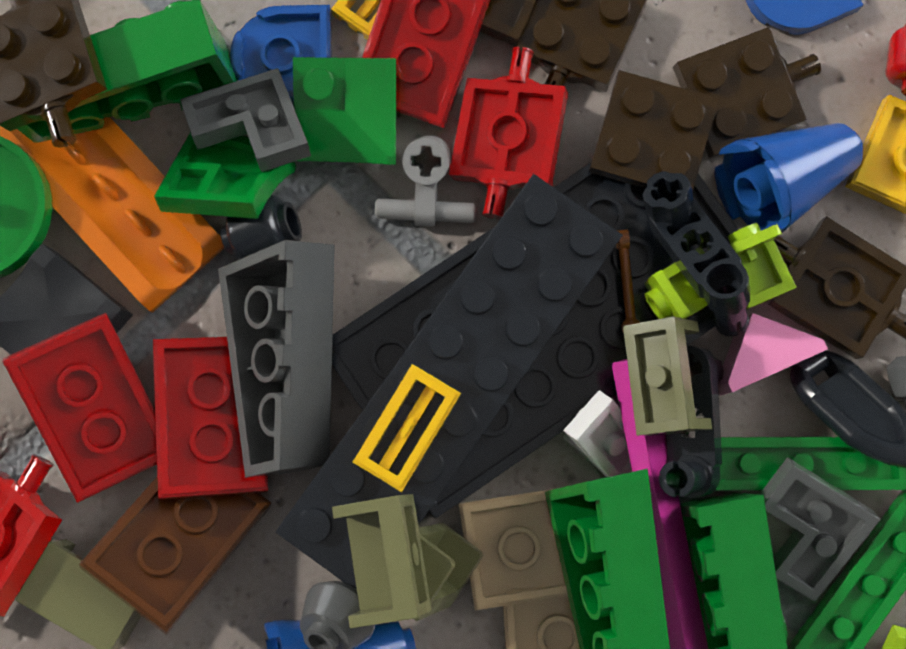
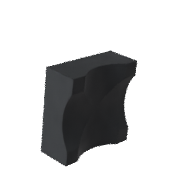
[0,243,133,355]

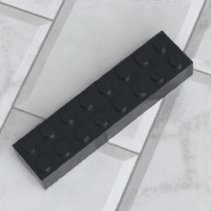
[276,173,623,589]

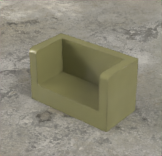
[623,316,712,436]
[332,494,432,628]
[414,523,483,621]
[15,539,141,649]

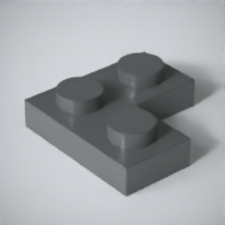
[180,68,311,172]
[760,457,881,601]

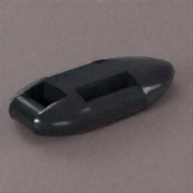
[790,350,906,468]

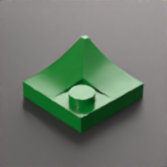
[293,57,396,165]
[154,132,297,219]

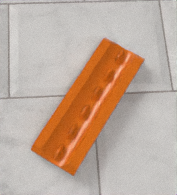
[0,117,224,313]

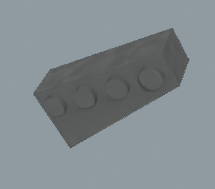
[218,240,335,478]

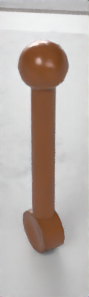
[616,229,641,334]

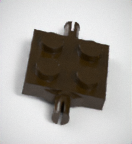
[0,0,107,148]
[516,0,647,92]
[673,27,821,159]
[768,216,906,359]

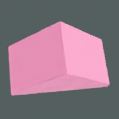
[718,313,828,396]

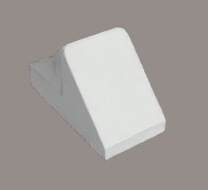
[563,390,632,477]

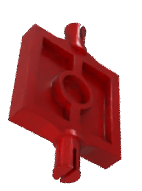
[449,47,569,220]
[0,454,62,617]

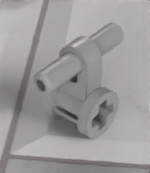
[375,136,477,227]

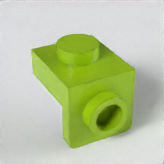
[727,223,797,310]
[644,247,708,319]

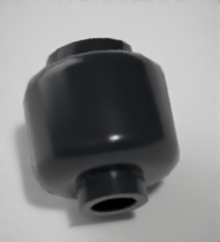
[221,194,302,260]

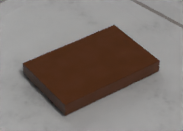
[79,476,272,635]

